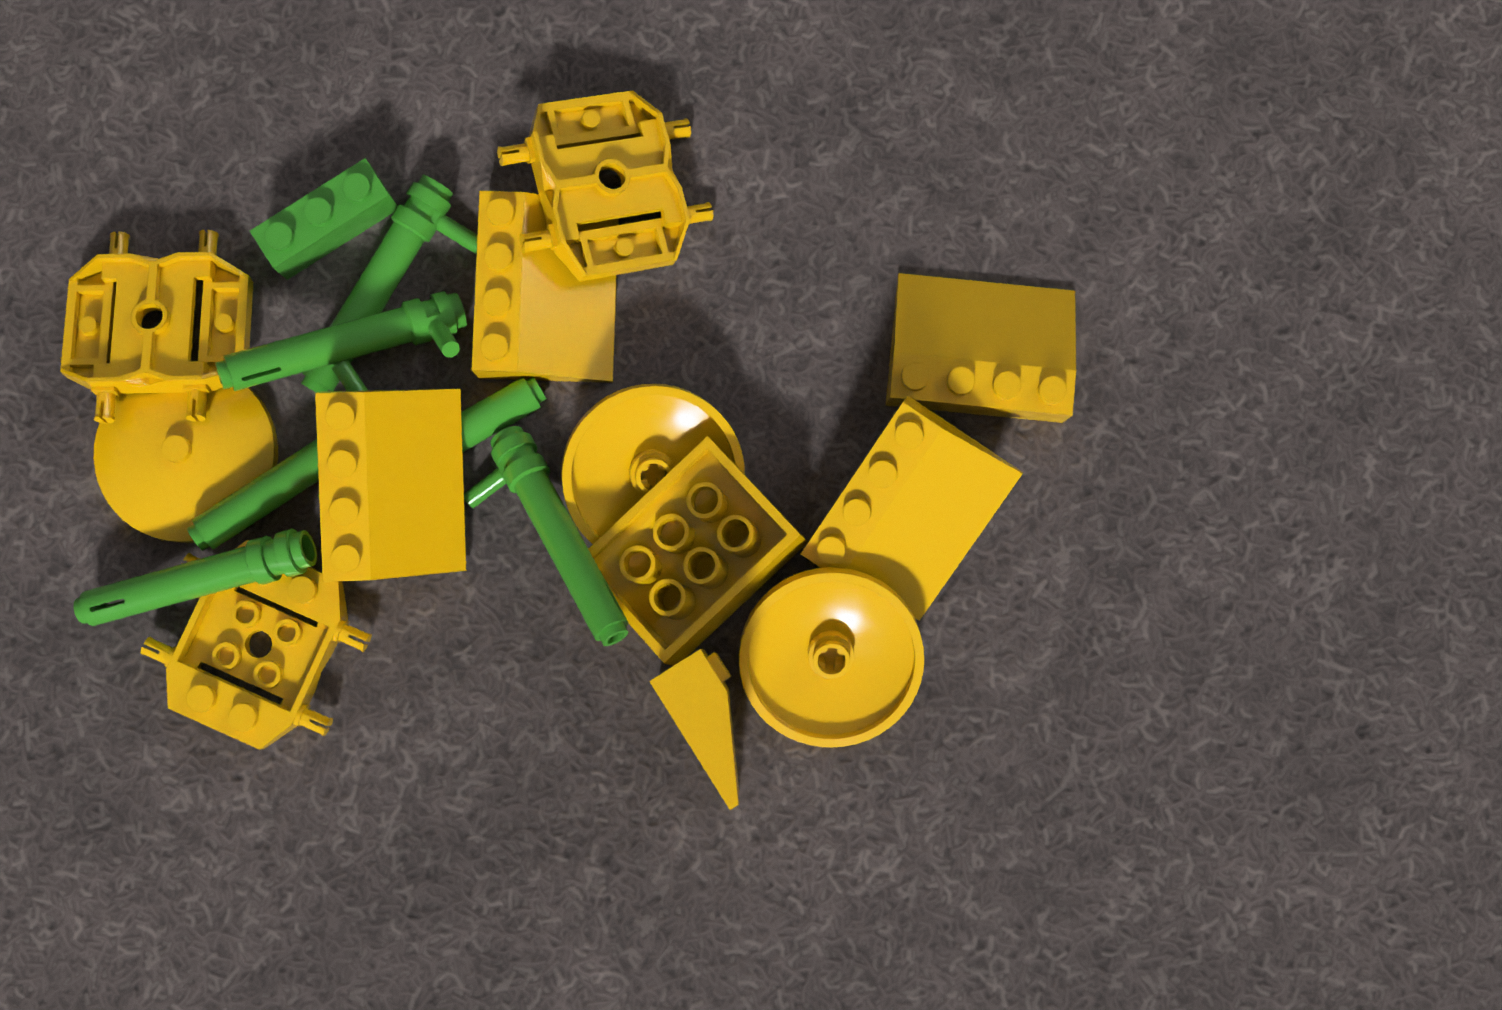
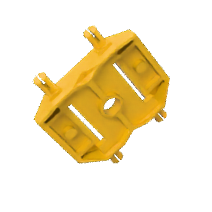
[497,90,714,282]
[60,230,254,424]
[140,540,372,750]

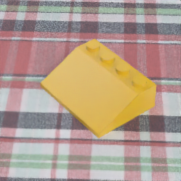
[472,191,619,383]
[886,273,1076,423]
[315,389,466,582]
[801,396,1023,621]
[588,436,808,666]
[649,649,739,810]

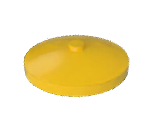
[561,384,745,544]
[93,387,278,543]
[739,567,924,748]

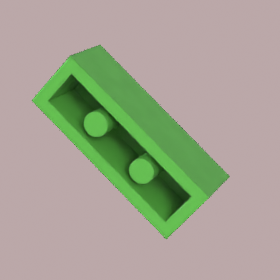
[250,158,398,280]

